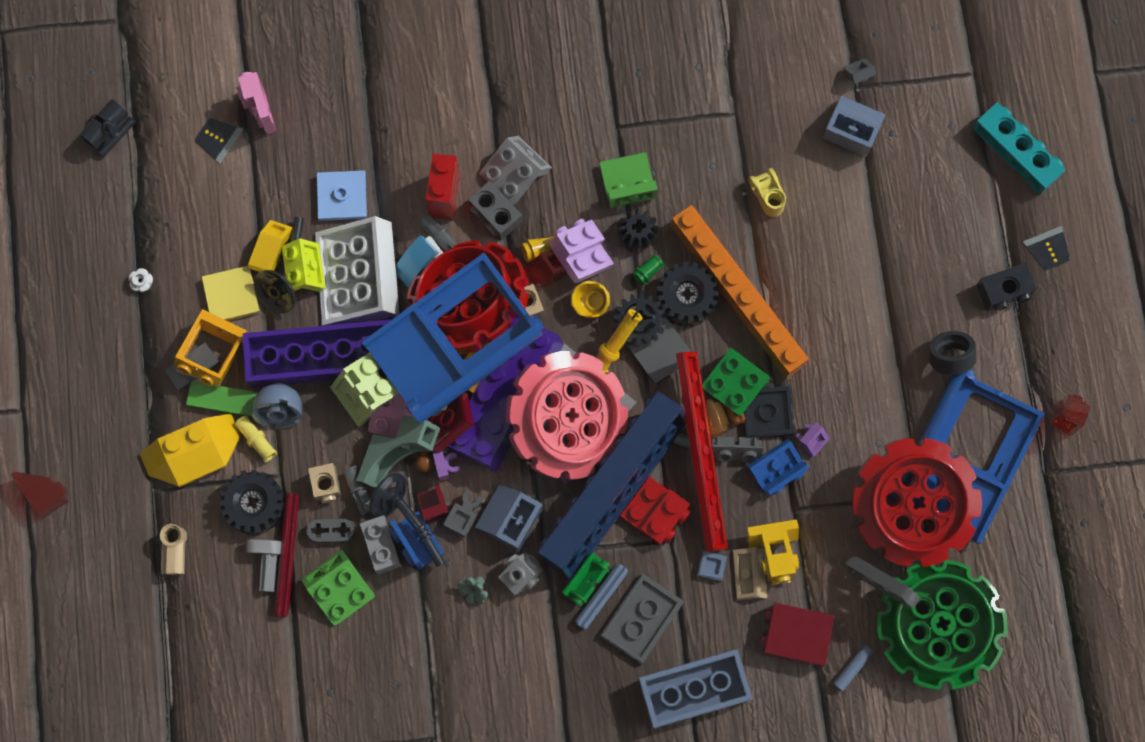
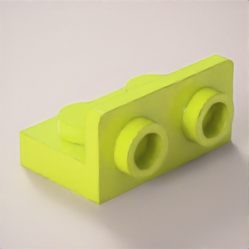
[282,238,326,292]

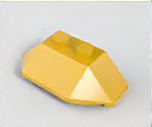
[140,414,241,487]

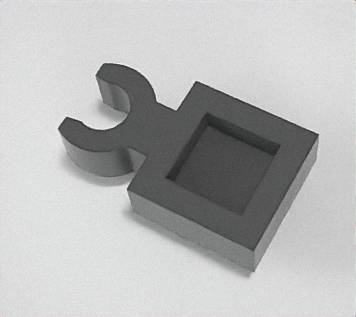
[443,490,482,538]

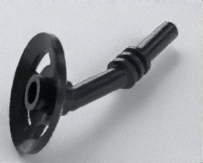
[254,217,304,314]
[370,473,445,567]

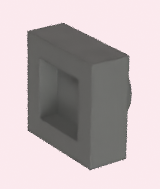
[843,58,876,83]

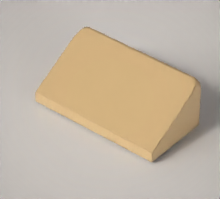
[733,547,767,600]

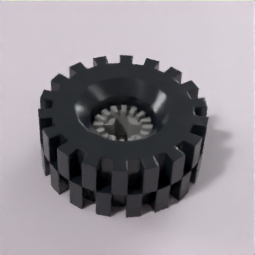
[657,262,719,327]
[219,469,285,535]

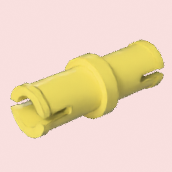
[234,415,277,462]

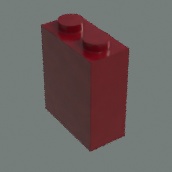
[760,602,835,668]

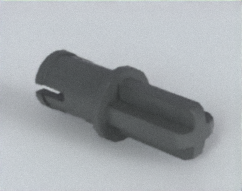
[420,214,458,251]
[342,466,371,516]

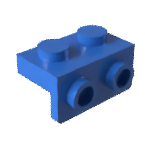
[747,439,809,495]

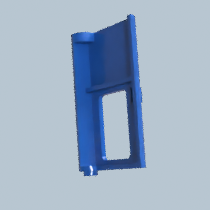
[362,253,544,424]

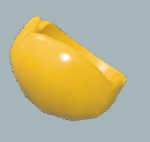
[571,281,610,318]

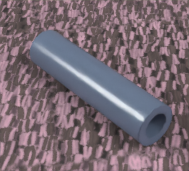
[833,645,874,692]

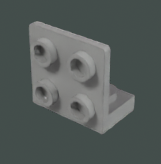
[480,136,552,205]

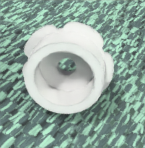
[129,269,153,292]

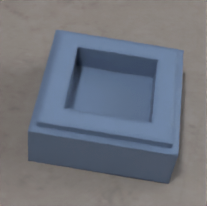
[697,551,727,582]

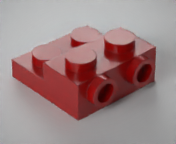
[620,476,691,546]

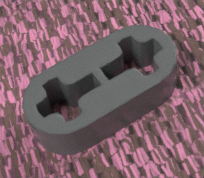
[307,519,356,543]

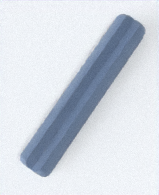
[575,564,628,630]

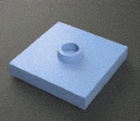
[317,170,367,221]

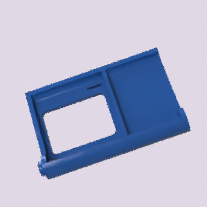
[890,369,1045,544]

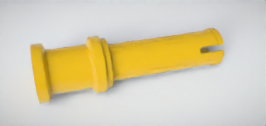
[595,309,642,373]

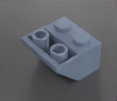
[823,96,886,157]
[475,484,543,552]

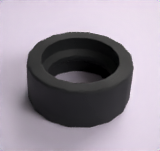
[929,331,977,375]

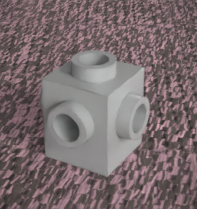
[498,552,543,595]

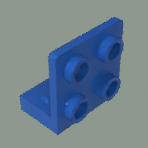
[389,511,445,570]

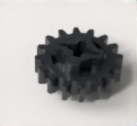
[613,293,667,347]

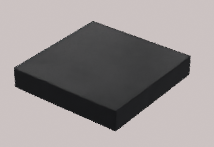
[744,386,795,438]

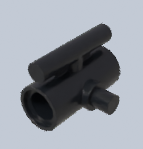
[79,99,136,157]

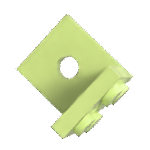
[330,353,400,427]

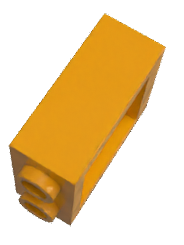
[174,309,247,388]

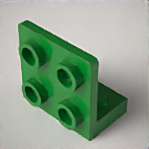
[702,348,770,416]

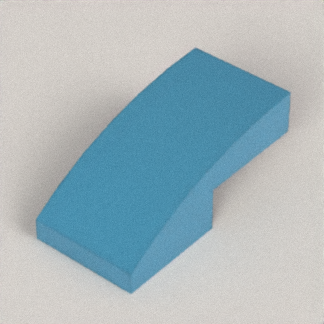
[395,236,439,288]

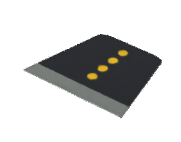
[195,118,243,163]
[1023,226,1070,270]

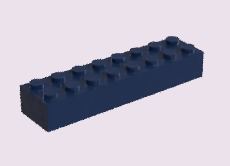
[538,391,687,581]

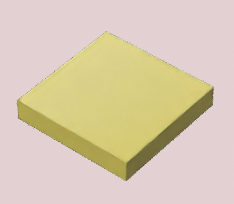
[202,266,260,321]

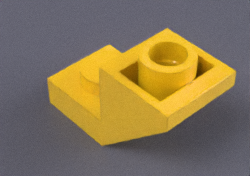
[248,220,293,272]

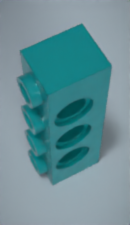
[972,102,1066,195]

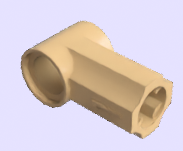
[160,524,187,575]

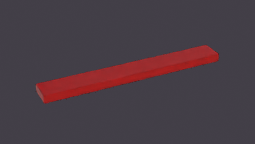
[676,352,728,552]

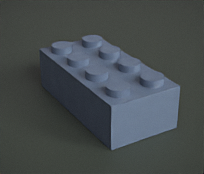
[638,649,753,729]

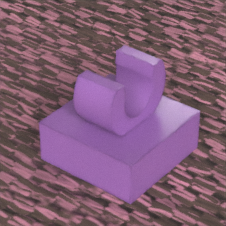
[796,422,830,457]
[433,451,460,481]

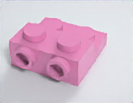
[236,72,276,135]

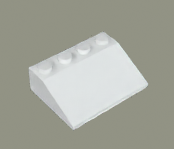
[315,216,399,326]

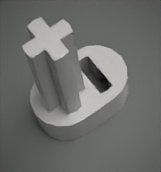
[246,539,281,592]

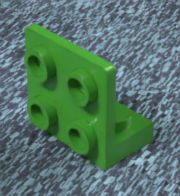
[600,153,658,208]
[301,550,375,625]

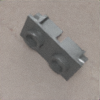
[712,436,763,463]

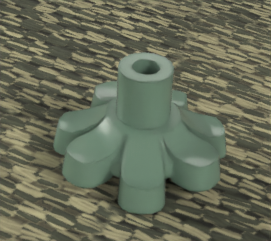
[457,576,488,604]

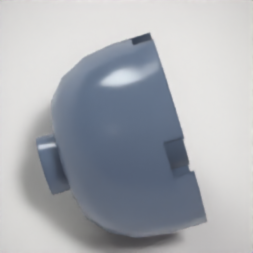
[252,383,302,429]

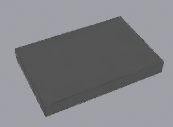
[612,299,692,385]
[600,573,684,665]

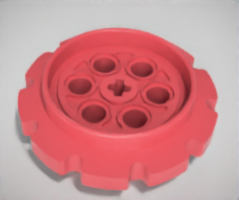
[505,351,628,479]

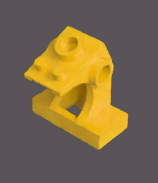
[747,519,799,585]

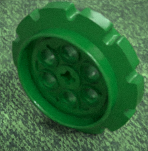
[875,560,1007,691]

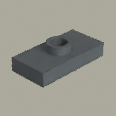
[164,343,220,392]

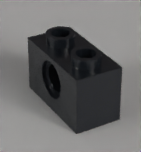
[976,263,1037,312]

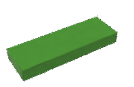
[186,381,258,418]

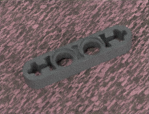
[843,554,920,610]

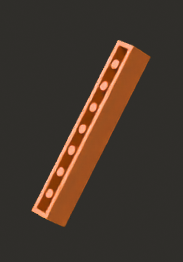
[671,205,809,379]

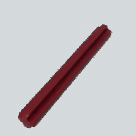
[274,493,299,618]

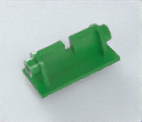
[562,552,610,606]

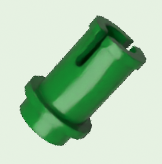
[633,254,664,284]

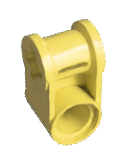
[749,168,786,217]

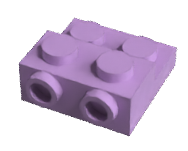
[548,219,614,283]

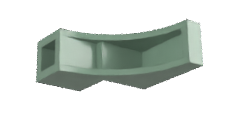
[356,415,440,489]

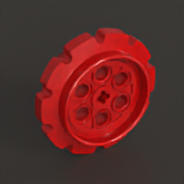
[407,241,529,354]
[851,438,982,567]

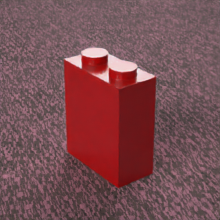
[425,153,460,220]

